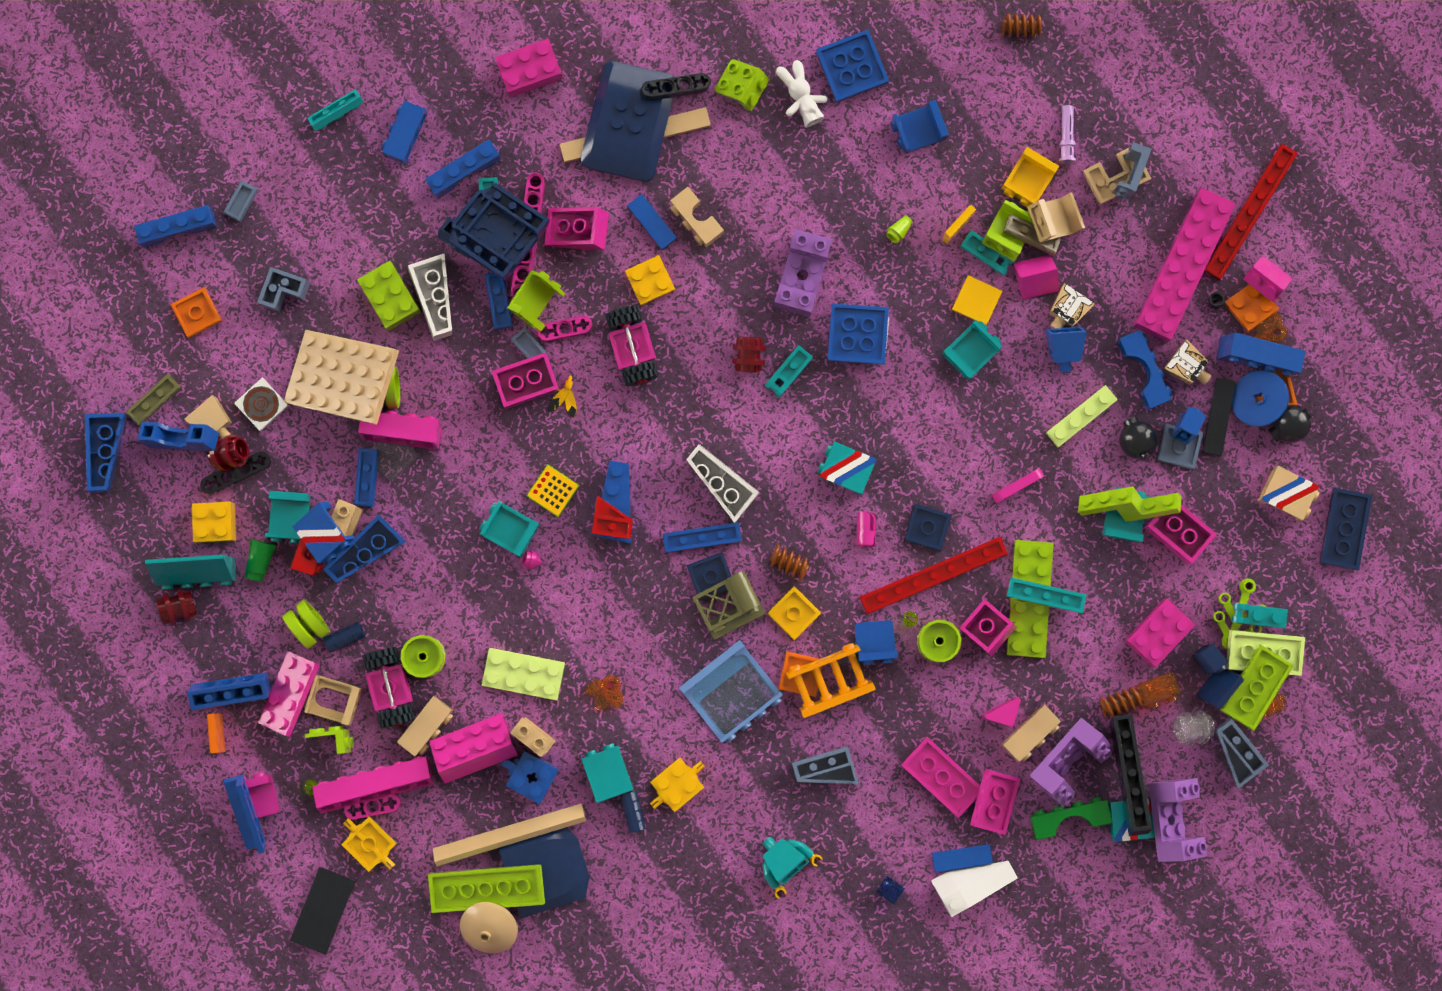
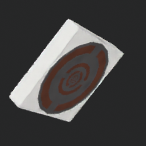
[234,377,289,431]

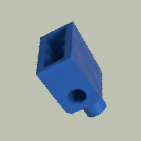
[1046,326,1086,372]

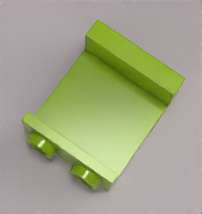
[981,200,1034,261]
[507,270,566,332]

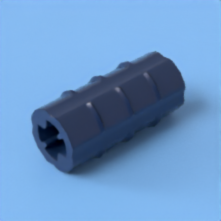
[323,622,366,653]
[620,791,646,833]

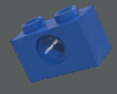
[1171,407,1206,445]

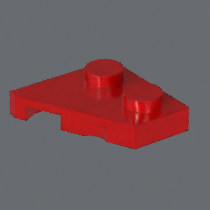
[591,496,633,539]

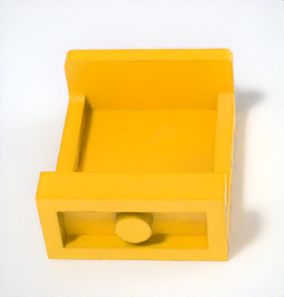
[1001,147,1059,207]

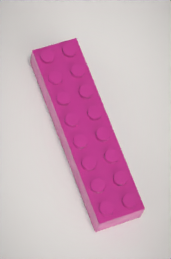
[1133,188,1235,343]

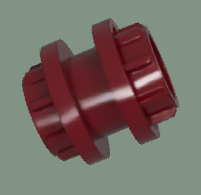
[732,336,766,372]
[207,434,249,472]
[156,589,197,626]

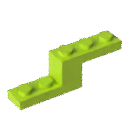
[1078,486,1181,522]

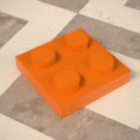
[1224,284,1279,333]

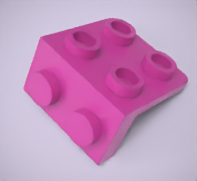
[1243,257,1292,303]
[244,772,280,818]

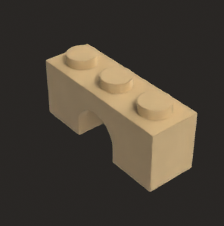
[670,187,724,248]

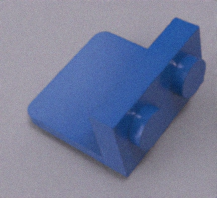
[855,620,898,665]

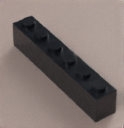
[1109,714,1152,836]

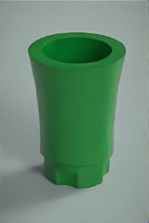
[244,539,277,582]

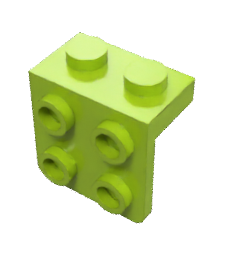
[714,59,770,112]
[304,726,354,754]

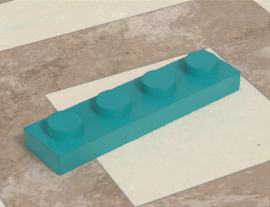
[1006,578,1087,614]

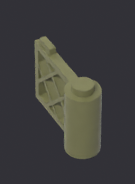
[692,571,761,633]

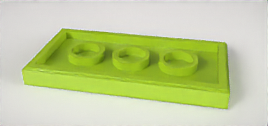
[1220,644,1294,731]

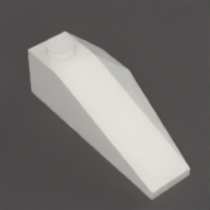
[931,861,1017,917]

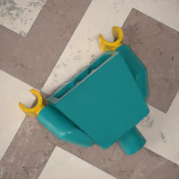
[762,837,823,899]

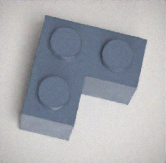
[257,267,310,312]

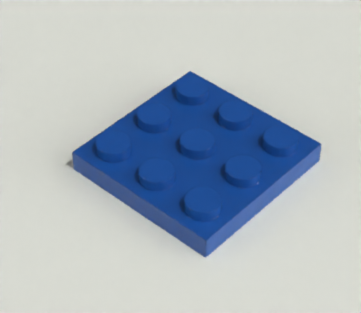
[816,29,889,103]
[827,303,889,365]

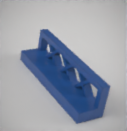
[224,775,266,854]

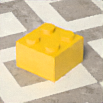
[192,502,236,544]

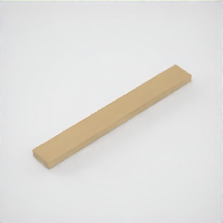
[560,107,711,163]
[433,803,586,867]

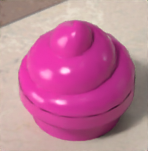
[522,550,542,569]

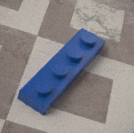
[663,522,741,553]

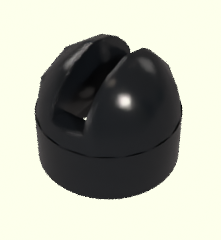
[1209,292,1225,309]

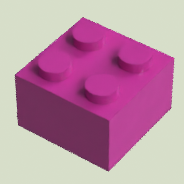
[960,599,1017,656]

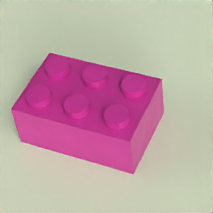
[495,38,563,98]
[492,352,560,409]
[1144,505,1217,565]
[1124,598,1195,668]

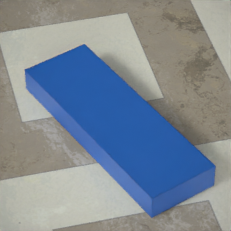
[627,194,677,250]
[484,273,513,330]
[354,448,379,507]
[932,844,993,873]

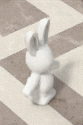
[776,60,827,128]

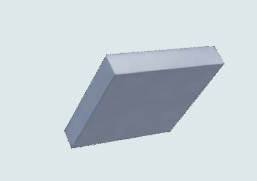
[1157,424,1203,470]

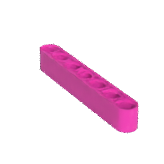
[511,172,545,298]

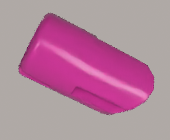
[857,511,876,547]

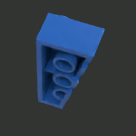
[1216,333,1306,377]
[85,413,127,493]
[593,460,632,545]
[323,514,407,583]

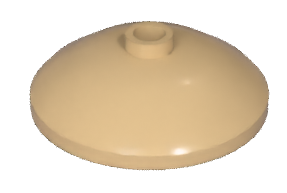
[460,902,518,954]

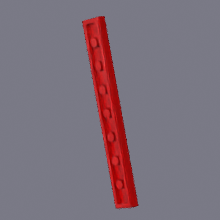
[1204,144,1298,281]
[859,537,1008,614]

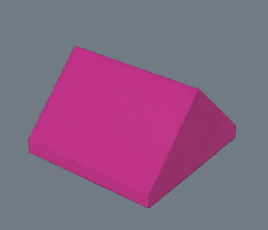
[1013,255,1059,300]
[980,697,1021,727]

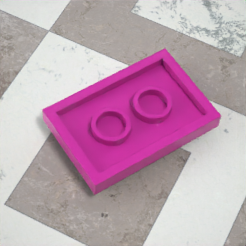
[970,769,1021,835]

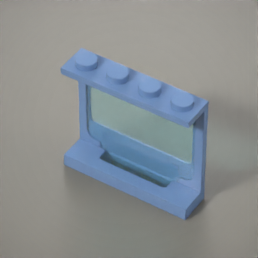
[679,640,783,744]

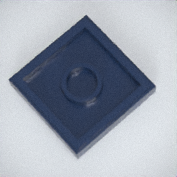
[904,504,952,552]
[686,552,731,601]
[1196,669,1244,709]

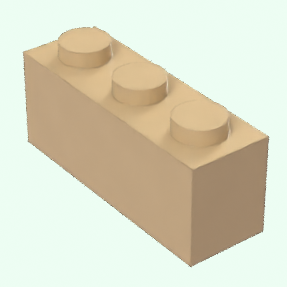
[397,696,454,757]
[1001,705,1061,762]

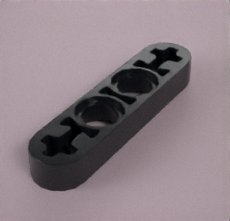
[640,73,711,101]
[200,452,271,494]

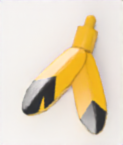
[548,375,577,417]

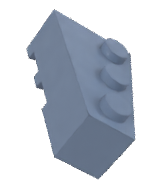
[1215,717,1269,789]
[791,746,859,784]

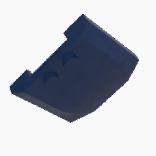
[449,183,549,280]
[499,827,590,919]

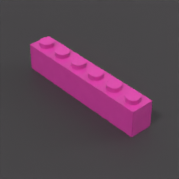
[312,756,434,814]

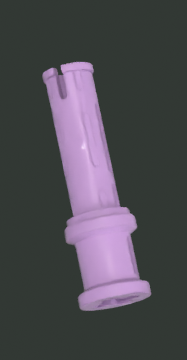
[1059,105,1076,164]

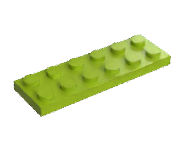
[1006,540,1054,658]
[428,864,545,913]

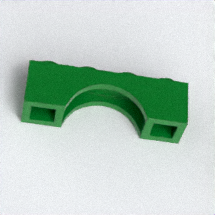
[1029,797,1113,840]

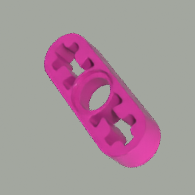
[537,316,592,342]
[992,468,1044,504]
[344,795,401,820]

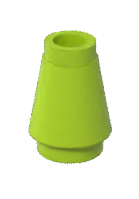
[886,215,913,244]

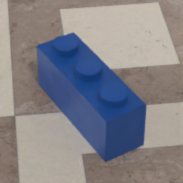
[381,100,428,165]

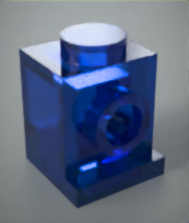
[876,876,905,904]

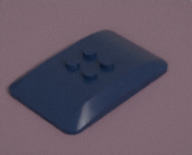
[581,61,674,182]

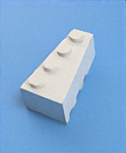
[408,254,452,341]
[686,445,760,523]

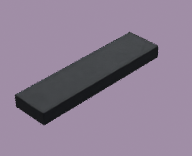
[1202,378,1236,457]

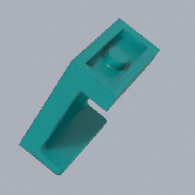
[942,320,1002,381]
[479,501,540,558]
[582,743,634,803]

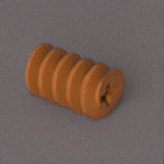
[1001,13,1042,39]
[768,544,811,582]
[1099,687,1143,721]

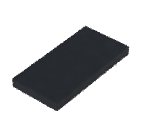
[290,866,356,955]

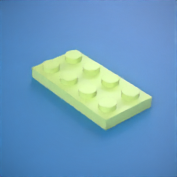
[1225,630,1305,676]
[481,648,565,700]

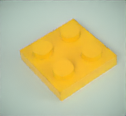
[625,255,675,306]

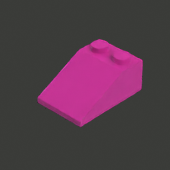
[544,207,609,250]

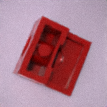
[291,538,323,576]

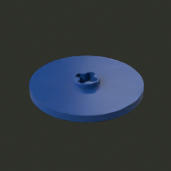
[1232,370,1289,427]

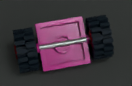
[605,305,659,387]
[362,647,415,729]

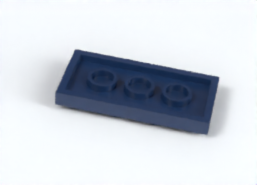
[1319,488,1372,571]

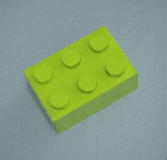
[357,261,421,332]

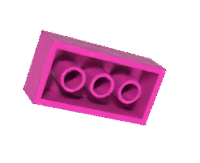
[358,411,442,450]
[429,713,518,784]

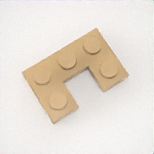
[1082,147,1151,205]

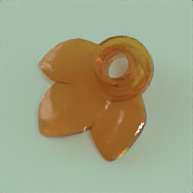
[1254,312,1287,342]
[585,675,623,711]

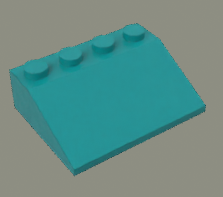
[145,555,237,590]

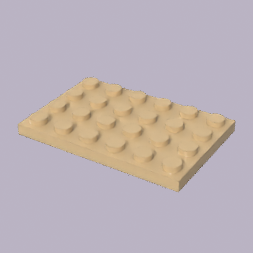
[284,330,399,425]

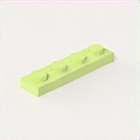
[1046,385,1118,447]

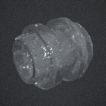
[1173,710,1215,746]

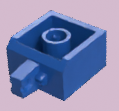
[501,751,560,804]

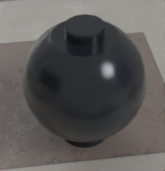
[1268,405,1312,443]
[1119,417,1158,460]

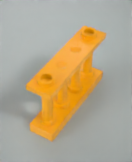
[785,643,876,718]

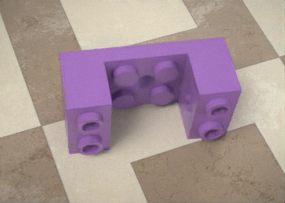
[774,229,832,317]
[1030,718,1114,807]
[1149,778,1207,862]

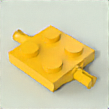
[650,758,705,812]
[341,816,397,872]

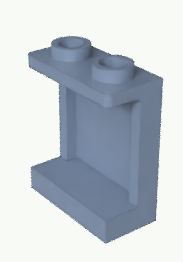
[1112,142,1151,200]

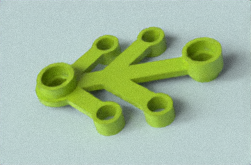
[1212,579,1266,650]

